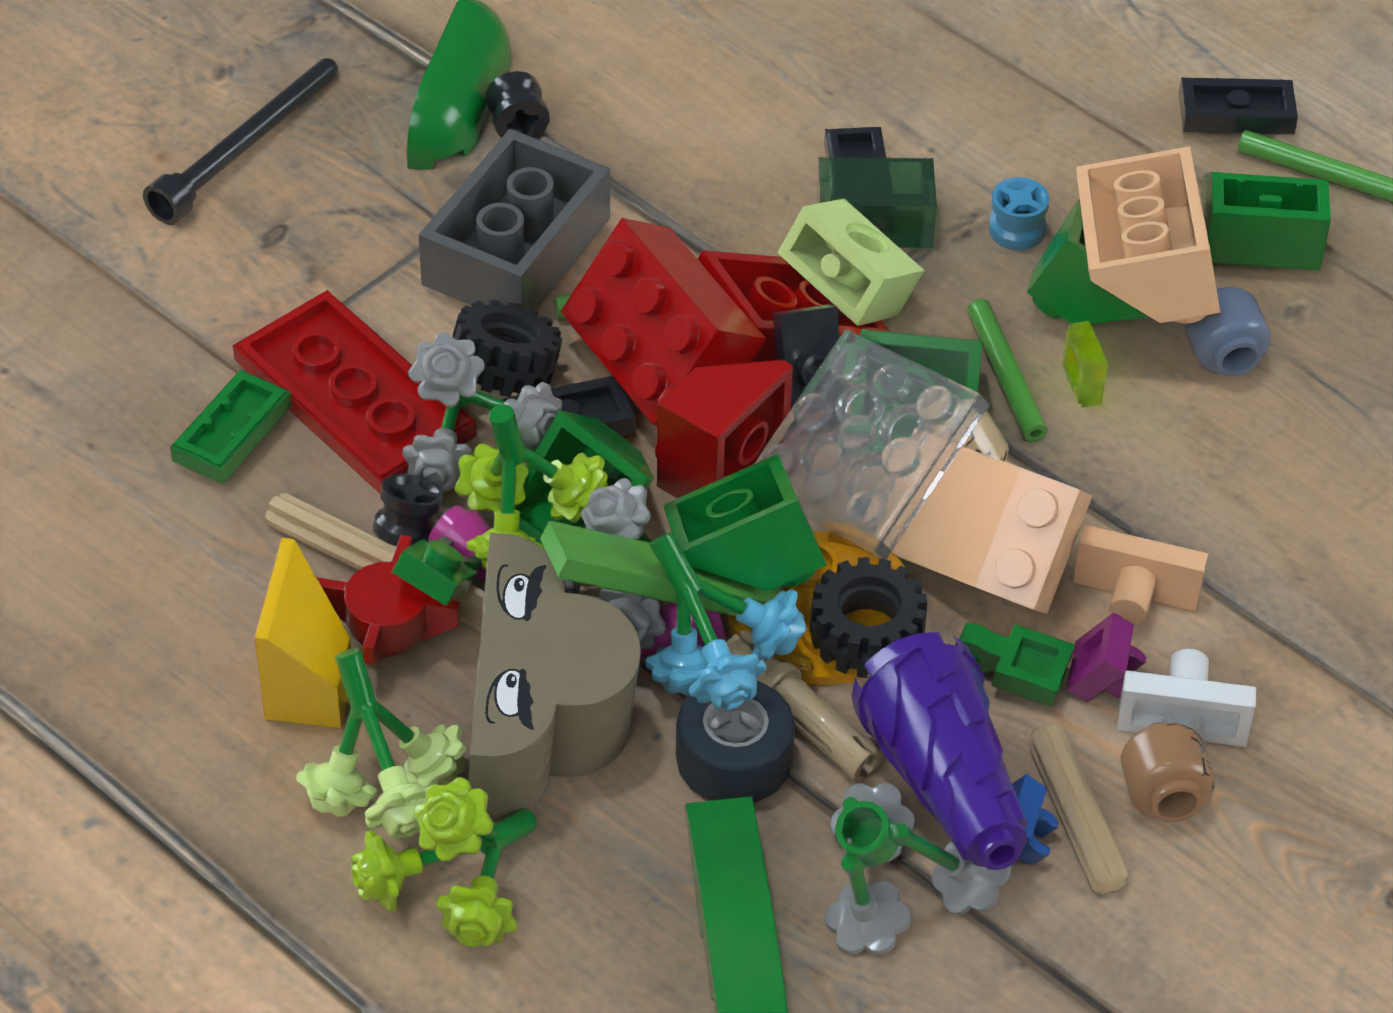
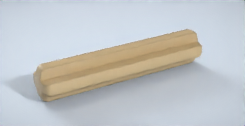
[1029,723,1128,895]

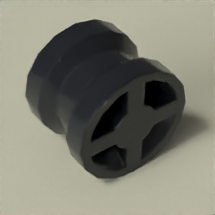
[486,71,550,138]
[373,474,443,546]

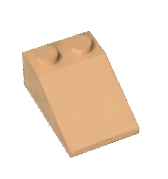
[875,430,1092,614]

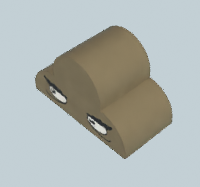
[468,532,641,824]

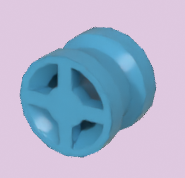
[989,177,1049,250]

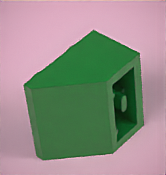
[1202,172,1331,270]

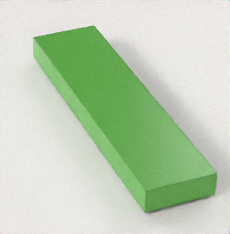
[540,520,783,616]

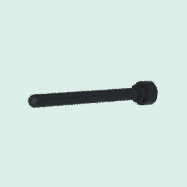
[143,58,338,225]

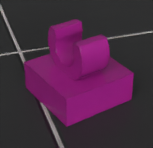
[1066,612,1147,702]

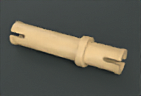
[726,630,884,783]

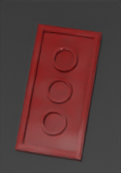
[232,290,477,494]

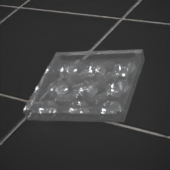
[754,329,990,560]

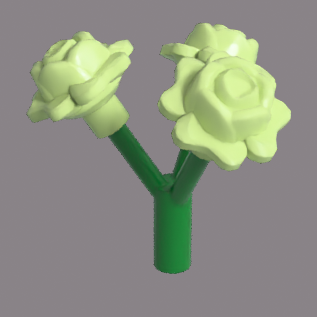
[296,648,466,839]

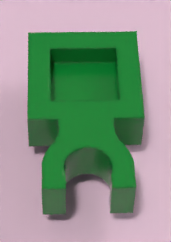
[392,536,482,606]

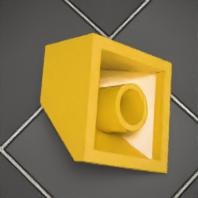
[254,538,351,728]

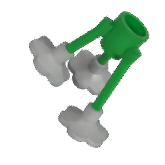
[824,782,1011,955]

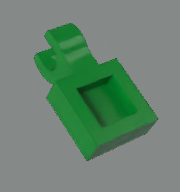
[959,623,1075,707]

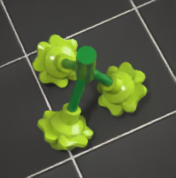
[455,404,608,570]
[351,777,537,948]

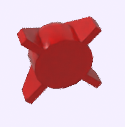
[316,535,461,665]

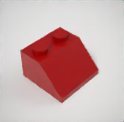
[655,360,793,498]

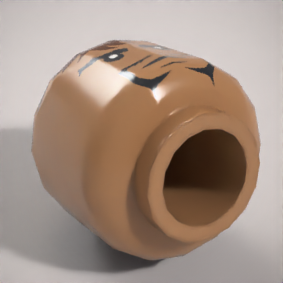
[1121,722,1215,822]

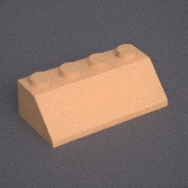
[1076,146,1220,324]

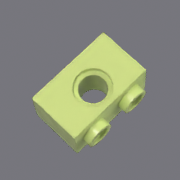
[777,199,925,326]

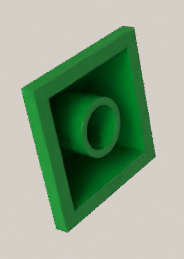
[1026,199,1149,326]
[514,410,654,545]

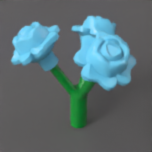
[645,531,806,711]

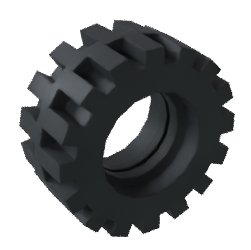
[452,300,562,397]
[810,557,927,678]

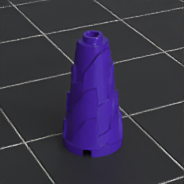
[852,632,1028,870]

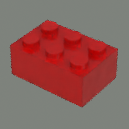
[560,217,766,426]

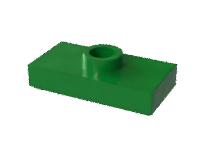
[170,369,292,484]

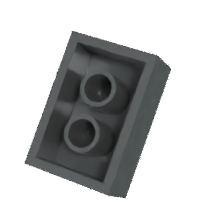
[418,129,610,311]

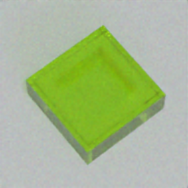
[1062,321,1108,408]

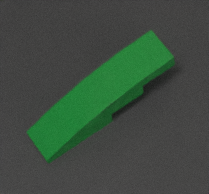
[684,796,788,1013]

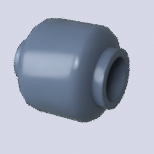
[1185,287,1271,376]

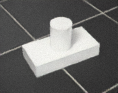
[1117,649,1257,747]

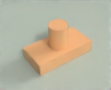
[1073,524,1209,625]

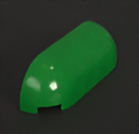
[407,0,511,170]

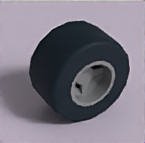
[675,680,795,803]

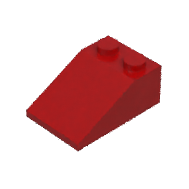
[698,250,889,363]

